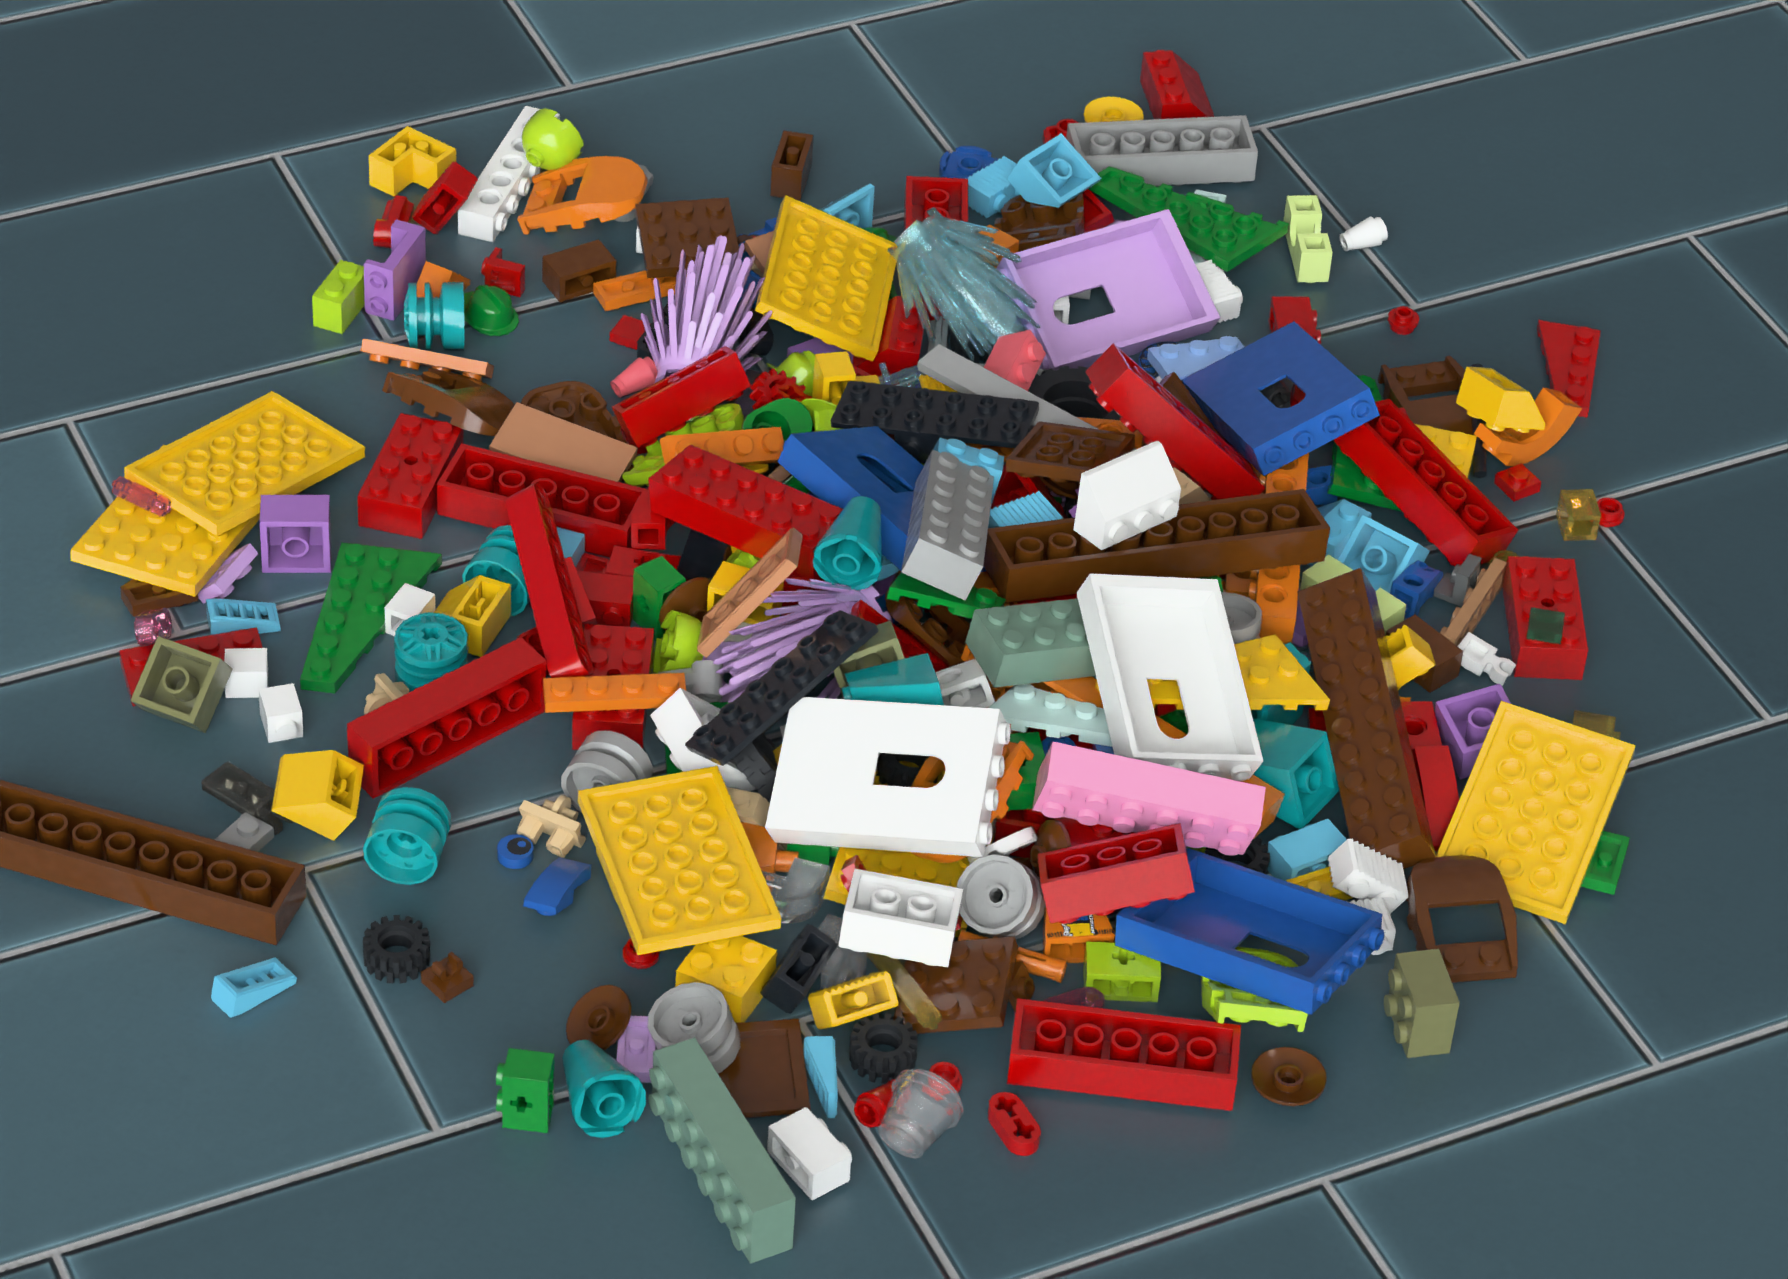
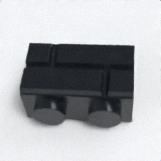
[760,924,838,1014]

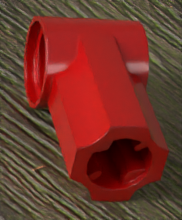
[373,195,414,248]

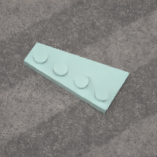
[989,684,1112,747]

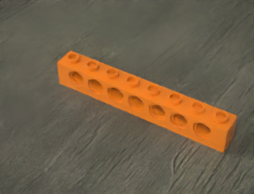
[1248,453,1309,644]

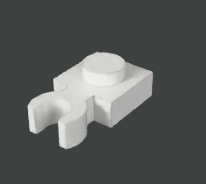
[1457,632,1516,686]

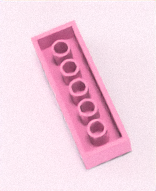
[1032,742,1266,856]

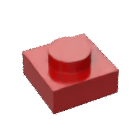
[1494,463,1541,502]

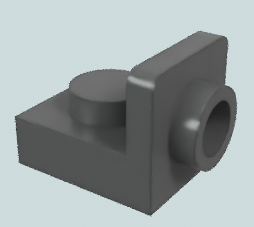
[1433,554,1482,607]

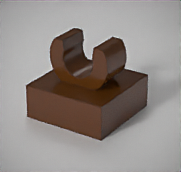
[421,952,474,1003]

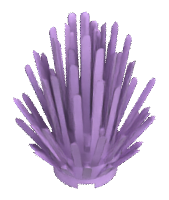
[641,235,772,383]
[713,578,893,703]

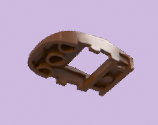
[994,193,1085,252]
[1378,355,1486,435]
[382,368,515,436]
[521,381,634,482]
[885,570,970,667]
[1406,855,1518,983]

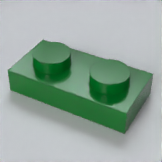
[1581,831,1630,895]

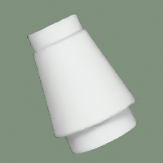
[1339,216,1388,252]

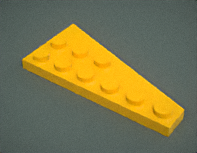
[1095,634,1330,710]

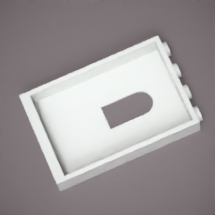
[1077,574,1263,781]
[765,697,1011,857]

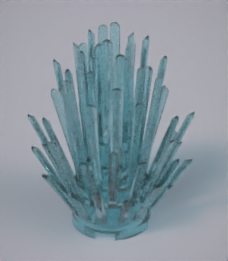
[887,207,1041,362]

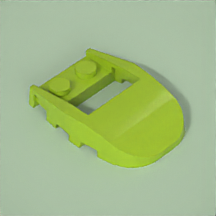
[621,403,744,487]
[1201,947,1308,1032]

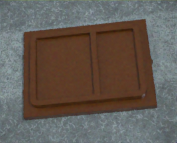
[718,1018,811,1118]

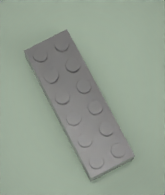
[1066,115,1258,186]
[901,449,994,600]

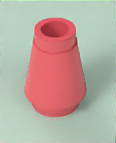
[610,357,658,398]

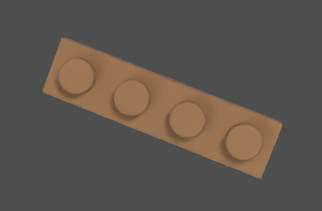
[1440,558,1507,646]

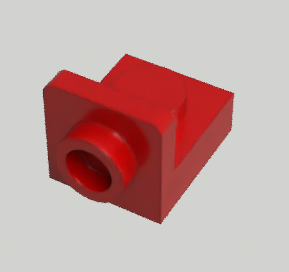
[481,247,525,297]

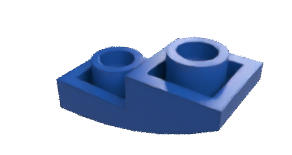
[523,857,591,916]

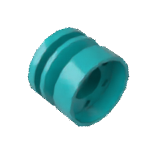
[404,282,465,350]
[462,525,530,616]
[394,613,468,692]
[363,787,452,885]

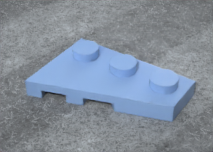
[1147,336,1244,381]

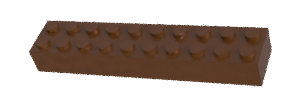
[983,489,1330,603]
[1297,567,1436,869]
[0,780,306,946]

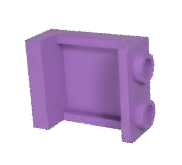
[364,219,426,321]

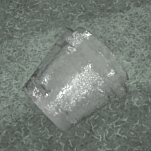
[878,1069,964,1158]

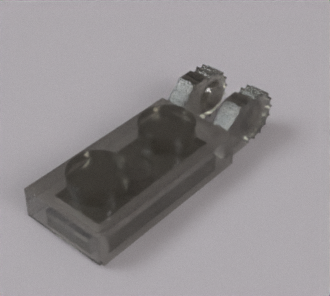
[202,761,294,835]

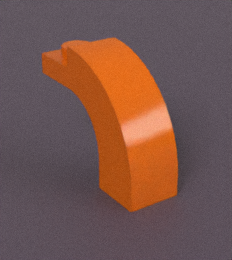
[1474,387,1582,466]

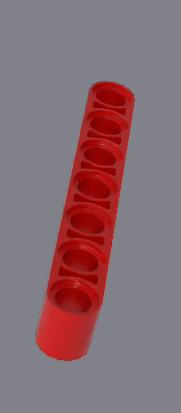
[505,482,594,678]

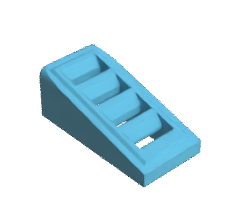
[206,598,281,635]
[211,957,297,1018]
[803,1036,838,1118]

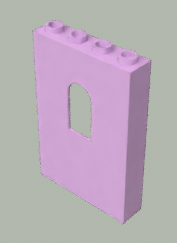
[995,209,1220,370]

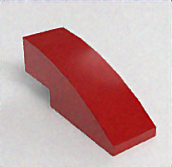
[1413,745,1459,851]

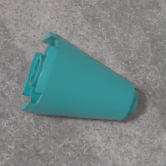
[813,496,882,590]
[562,1040,646,1138]

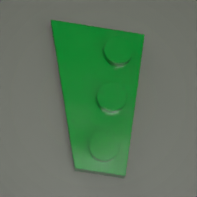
[886,572,1006,619]

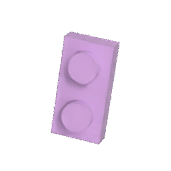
[198,543,258,604]
[616,1016,656,1083]

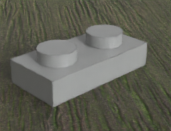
[214,812,274,852]

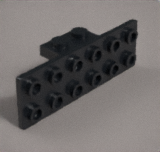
[831,381,1039,463]
[685,610,879,766]

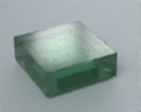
[1526,607,1565,644]

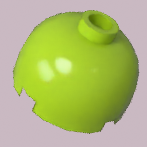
[521,108,584,170]
[652,610,704,674]

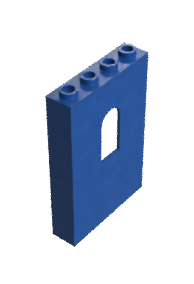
[1182,321,1380,476]
[777,426,986,572]
[1115,848,1385,1015]

